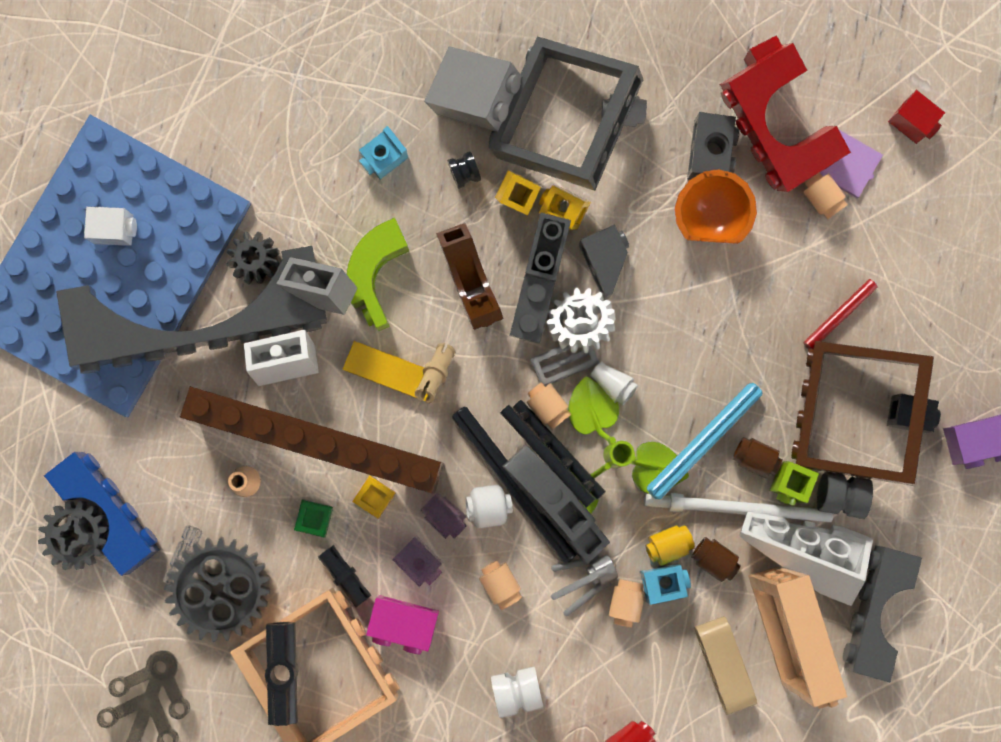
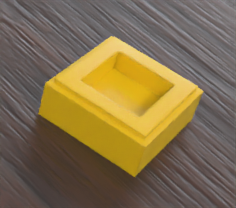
[352,475,396,519]

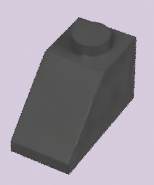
[579,224,629,300]

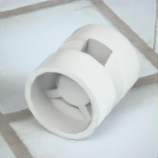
[491,666,544,718]

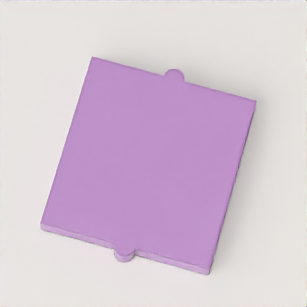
[820,130,883,198]

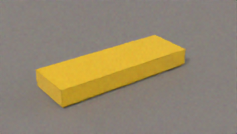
[342,341,428,402]

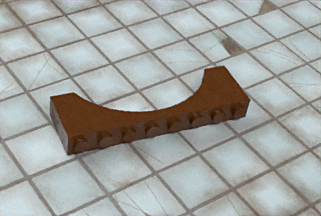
[180,386,444,494]

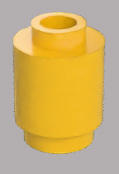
[645,525,695,566]

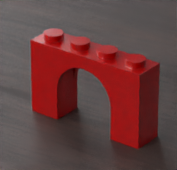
[719,43,851,192]

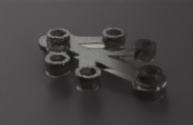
[97,650,190,742]

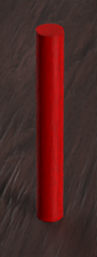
[803,279,878,349]

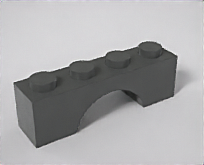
[843,546,922,683]

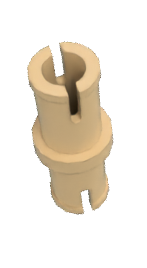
[415,343,456,403]

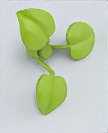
[568,377,689,514]

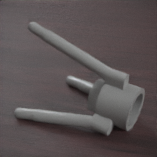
[551,555,618,616]

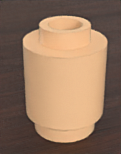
[803,172,848,220]
[526,382,571,430]
[479,560,522,610]
[608,579,645,628]

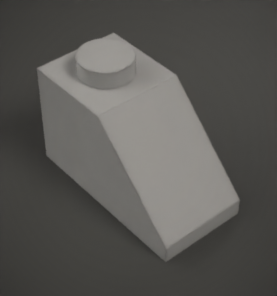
[276,257,358,315]

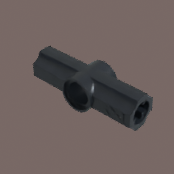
[265,622,299,726]

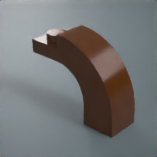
[436,223,504,330]

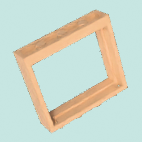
[748,566,848,709]
[230,587,400,742]

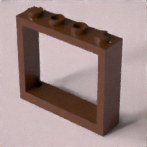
[791,341,934,486]

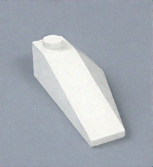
[739,512,873,606]

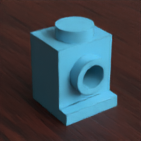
[359,126,409,180]
[640,564,691,605]

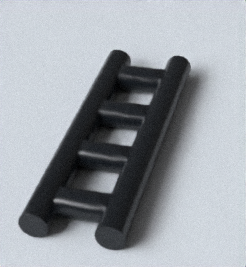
[500,400,606,508]

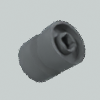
[817,471,873,519]

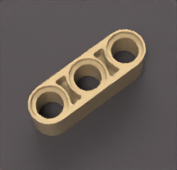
[694,616,757,715]

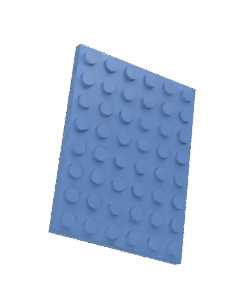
[0,114,251,417]

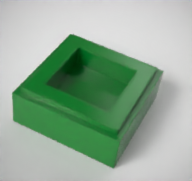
[294,499,333,538]

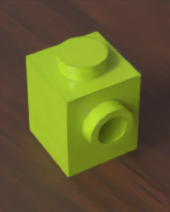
[769,461,819,506]

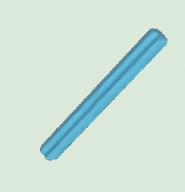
[647,383,763,500]

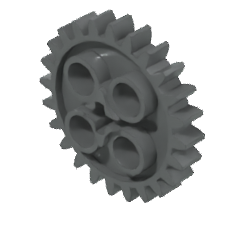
[164,537,270,642]

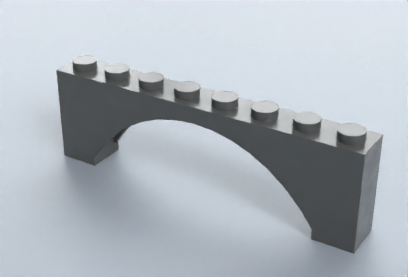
[56,246,327,374]

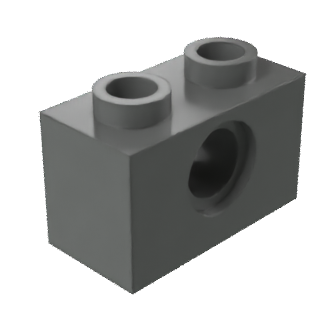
[687,112,739,180]

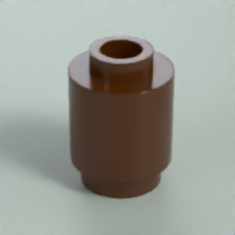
[733,437,783,479]
[691,537,741,582]

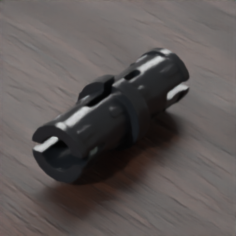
[318,545,372,608]

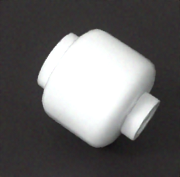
[465,485,513,528]

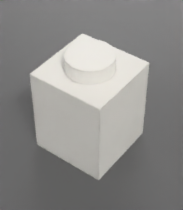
[84,207,137,246]

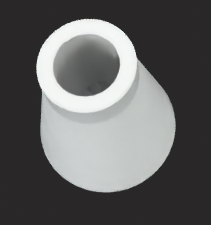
[590,362,638,405]

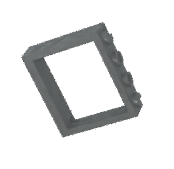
[488,36,644,191]

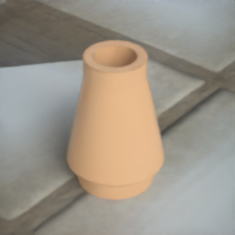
[228,466,261,497]

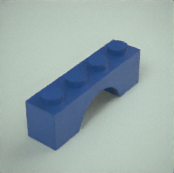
[44,451,160,576]

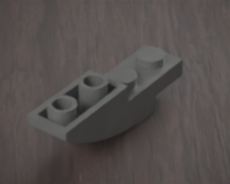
[509,213,571,344]
[502,445,610,564]

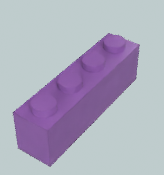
[943,415,1001,469]

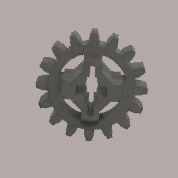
[38,501,109,570]

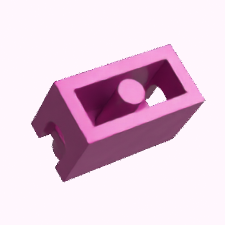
[366,595,439,655]

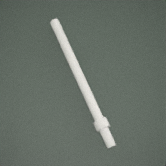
[644,493,833,522]

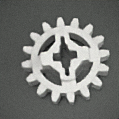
[547,288,616,353]

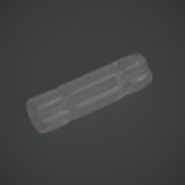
[163,525,202,584]

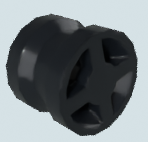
[447,151,481,189]

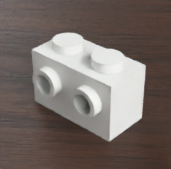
[244,330,319,386]

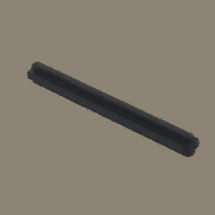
[452,407,577,563]

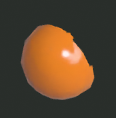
[675,169,757,244]

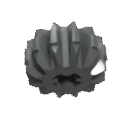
[227,232,280,284]

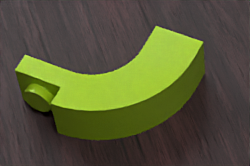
[347,217,409,331]

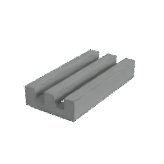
[530,345,599,387]

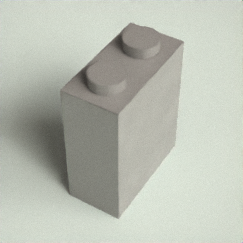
[424,46,522,132]

